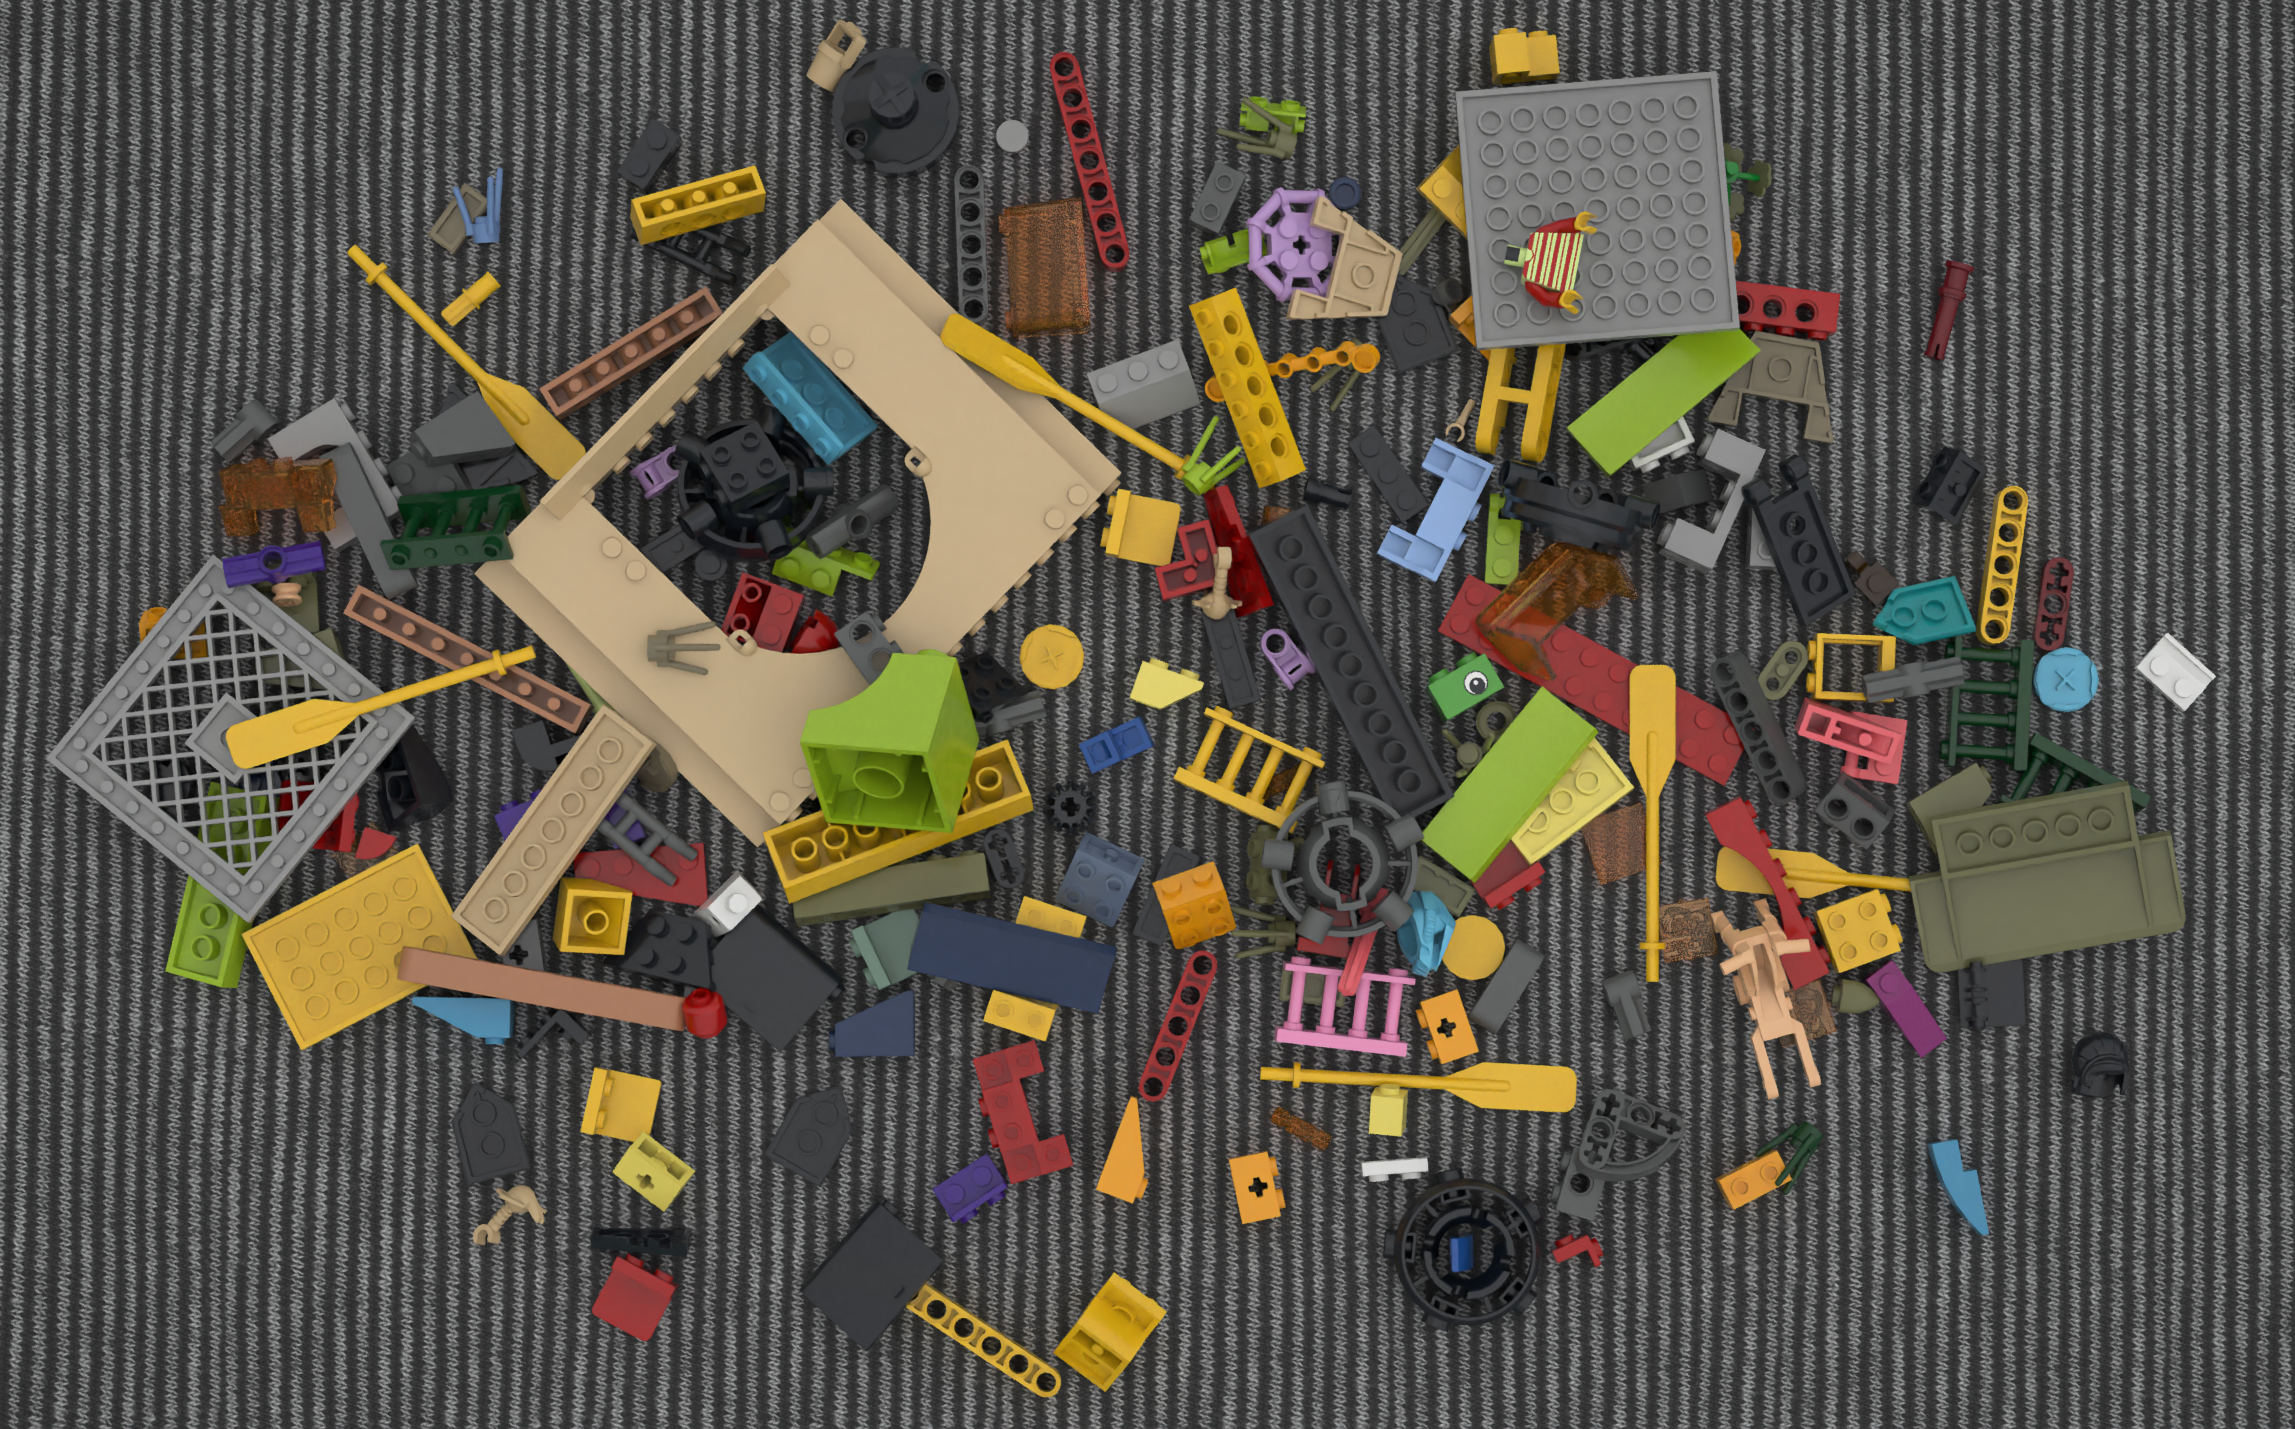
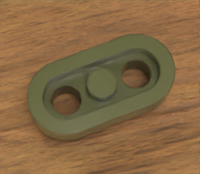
[1757,641,1808,701]

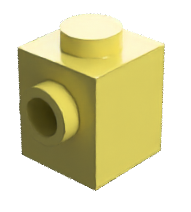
[1369,1084,1408,1137]

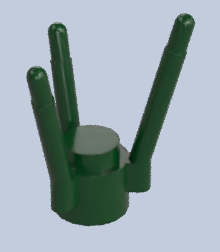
[1755,1121,1824,1195]

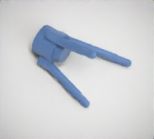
[453,167,503,243]

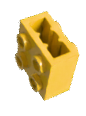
[1813,889,1903,973]

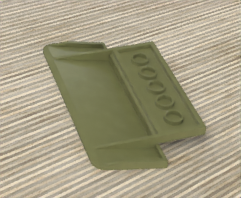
[1909,781,2186,973]

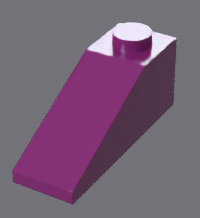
[1861,960,1947,1058]

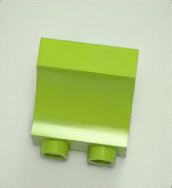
[800,649,979,833]

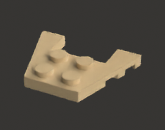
[1286,196,1403,320]

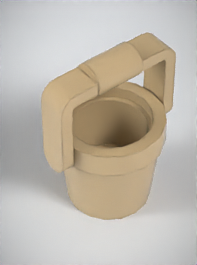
[806,20,866,92]

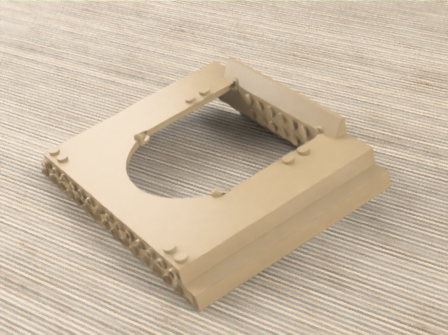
[474,199,1121,848]

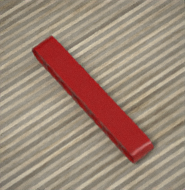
[1050,52,1130,272]

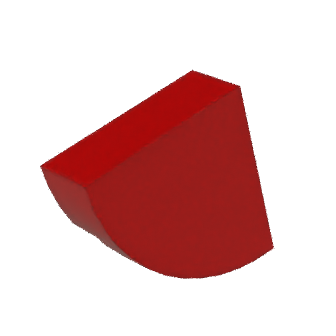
[355,827,397,860]

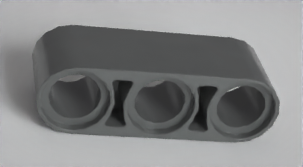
[1467,938,1545,1035]

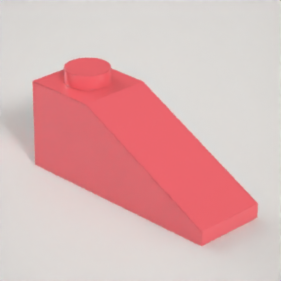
[1794,697,1902,765]

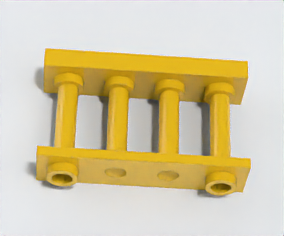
[1174,706,1326,835]

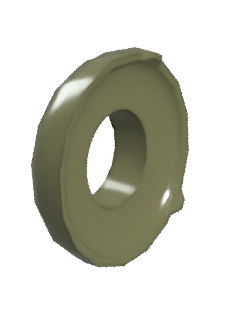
[1475,701,1517,743]

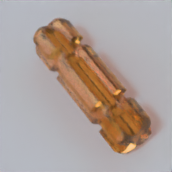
[1250,762,1312,800]
[1270,1107,1332,1151]

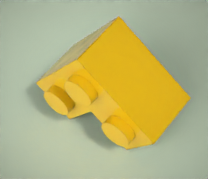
[1489,28,1560,85]

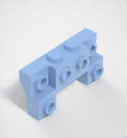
[1376,438,1494,583]

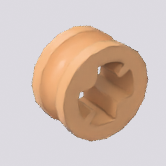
[272,583,302,607]

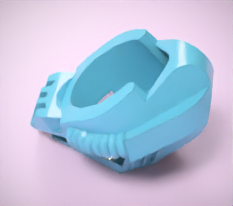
[1396,891,1456,977]

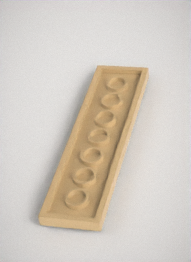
[451,705,657,956]

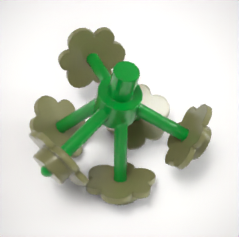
[1723,143,1772,221]

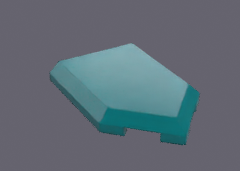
[1873,576,1976,645]

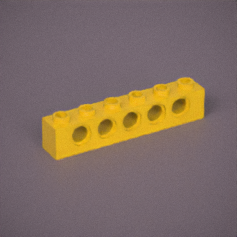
[1189,287,1306,488]

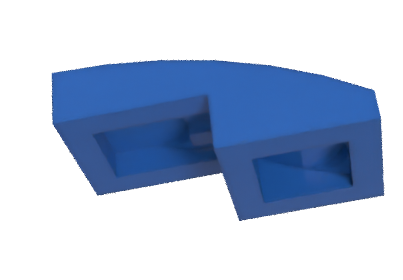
[1078,716,1155,774]
[1449,1233,1474,1272]

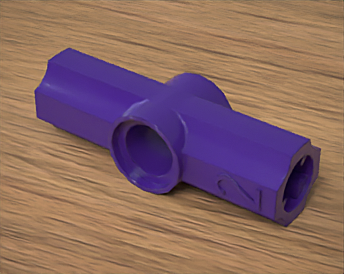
[222,541,326,588]

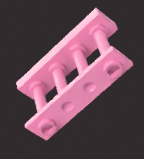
[1274,956,1416,1057]

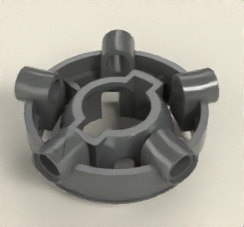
[1261,780,1424,945]

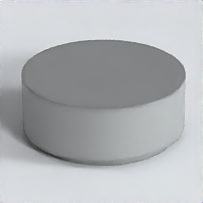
[996,120,1029,154]

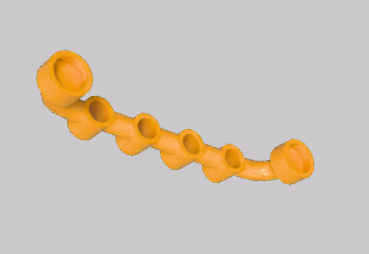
[1205,341,1380,402]

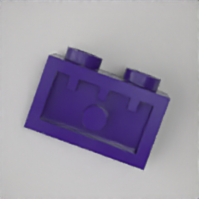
[932,1153,1008,1224]

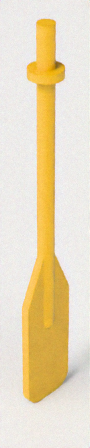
[347,245,586,480]
[940,314,1215,490]
[226,645,536,769]
[1630,665,1676,982]
[1715,846,1911,898]
[1260,1062,1577,1113]

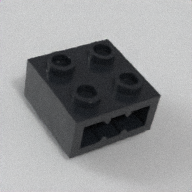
[697,421,790,516]

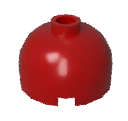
[790,609,840,654]

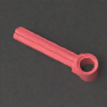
[1337,888,1398,997]

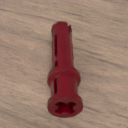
[1924,260,1974,361]

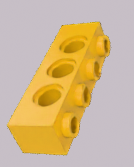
[630,165,766,245]

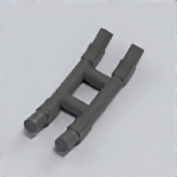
[596,791,698,886]

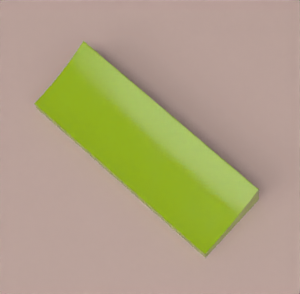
[1566,329,1761,479]
[1421,686,1598,883]
[165,781,279,988]

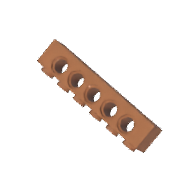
[539,287,723,421]

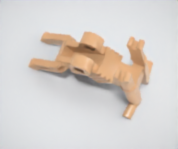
[1710,898,1821,1100]

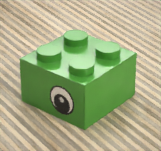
[1424,652,1504,723]

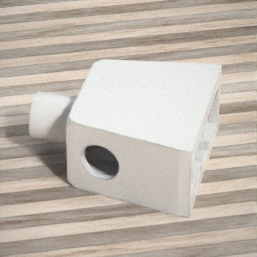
[693,870,763,937]

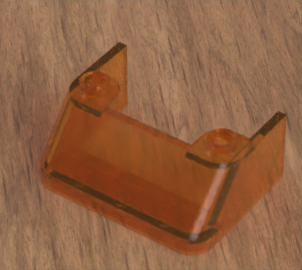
[1475,542,1639,681]

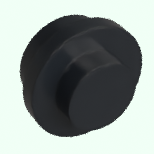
[695,549,728,581]

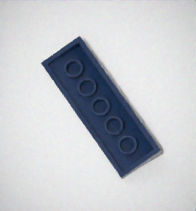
[907,902,1117,1014]

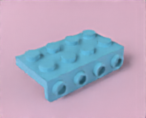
[742,332,879,466]

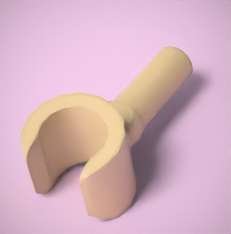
[1446,399,1476,442]

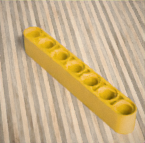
[906,1283,1061,1397]

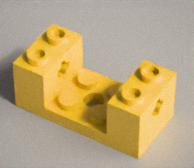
[983,896,1087,1041]

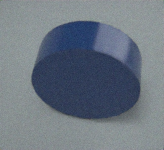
[1328,177,1361,211]

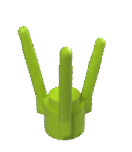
[1181,416,1246,496]

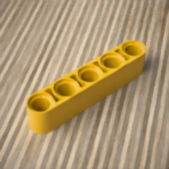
[1976,486,2028,645]

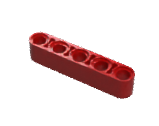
[1138,950,1217,1102]

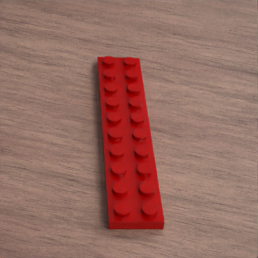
[1437,574,1755,786]

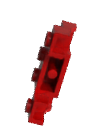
[972,1040,1074,1184]

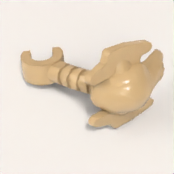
[1192,547,1242,620]
[473,1185,547,1245]

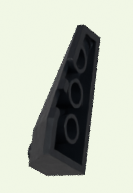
[375,686,454,832]

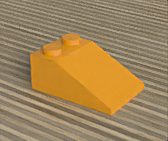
[1096,1095,1148,1204]

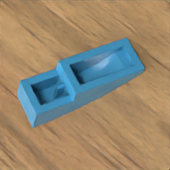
[1927,1139,1989,1235]

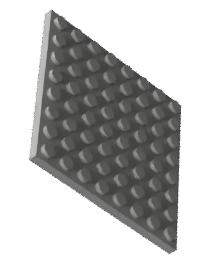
[1455,71,1740,351]

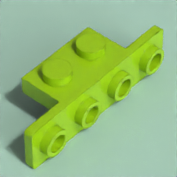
[772,525,880,596]

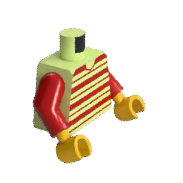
[1504,211,1597,314]

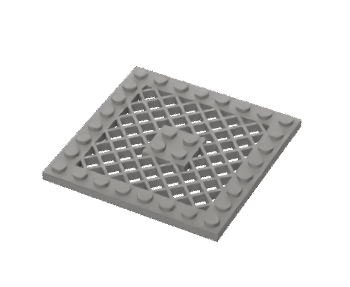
[46,555,417,923]

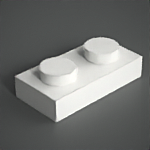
[1361,1157,1428,1182]

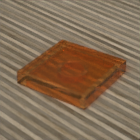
[1581,802,1662,885]

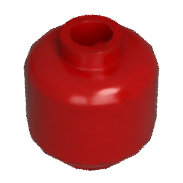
[682,988,727,1039]

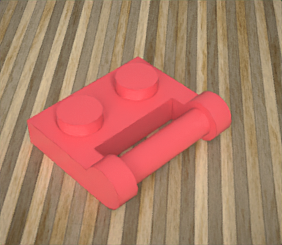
[1840,711,1908,785]

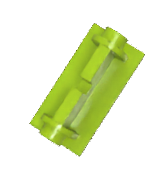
[1239,96,1306,135]
[1199,229,1267,275]

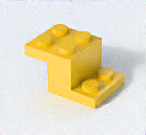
[1053,1272,1167,1392]

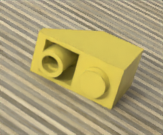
[1130,658,1204,710]

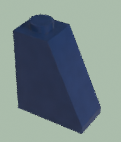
[829,990,915,1057]

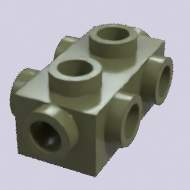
[1246,825,1305,905]

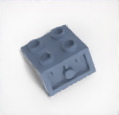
[1055,832,1145,927]

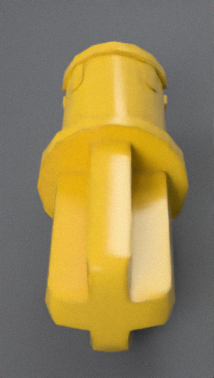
[441,271,501,326]

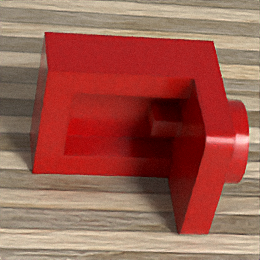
[1550,1234,1603,1267]

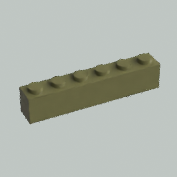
[793,850,991,927]

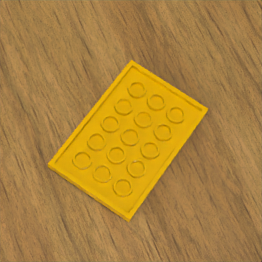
[241,843,478,1051]

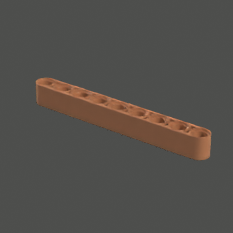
[397,946,686,1031]

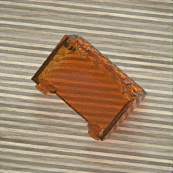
[998,197,1091,338]

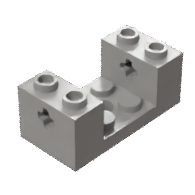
[1656,429,1766,574]

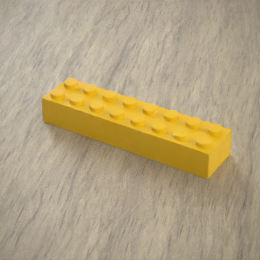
[762,739,1034,904]

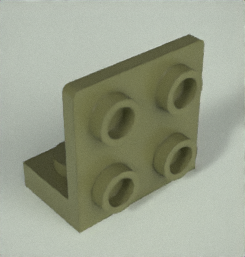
[251,563,320,639]

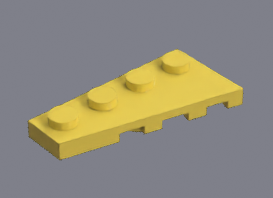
[1510,737,1634,866]

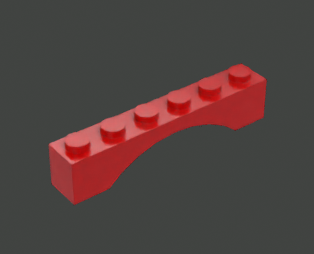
[1704,796,1831,990]

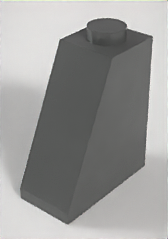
[409,391,516,467]

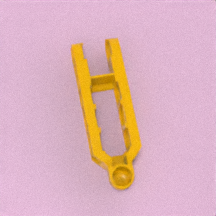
[1475,344,1566,462]

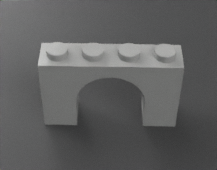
[268,398,403,552]

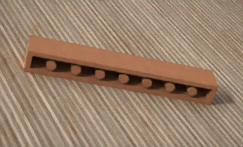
[343,585,594,735]

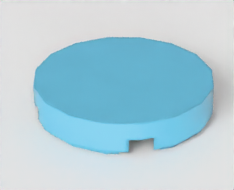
[2032,647,2099,713]

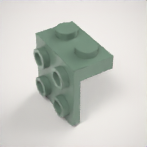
[848,909,919,991]

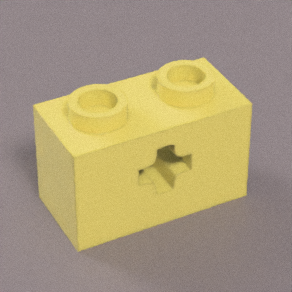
[612,1131,695,1212]

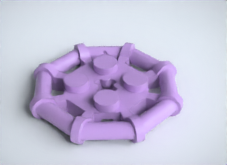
[1245,187,1340,303]

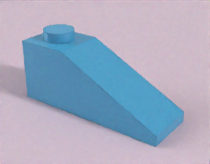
[412,997,514,1044]

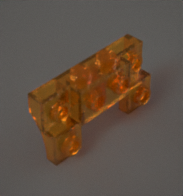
[218,457,337,537]

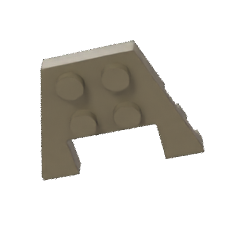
[1707,331,1834,444]

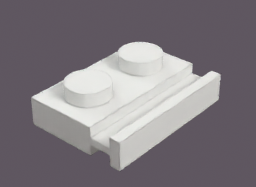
[2134,633,2216,712]

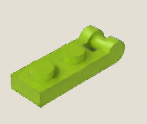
[1484,493,1521,586]

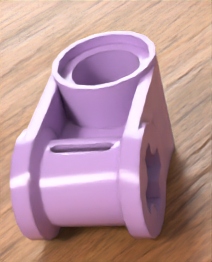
[630,446,679,500]
[1260,629,1315,691]

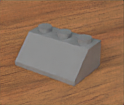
[1087,339,1201,438]

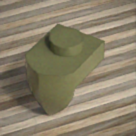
[1830,979,1880,1013]

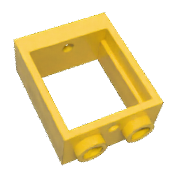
[1806,633,1896,703]

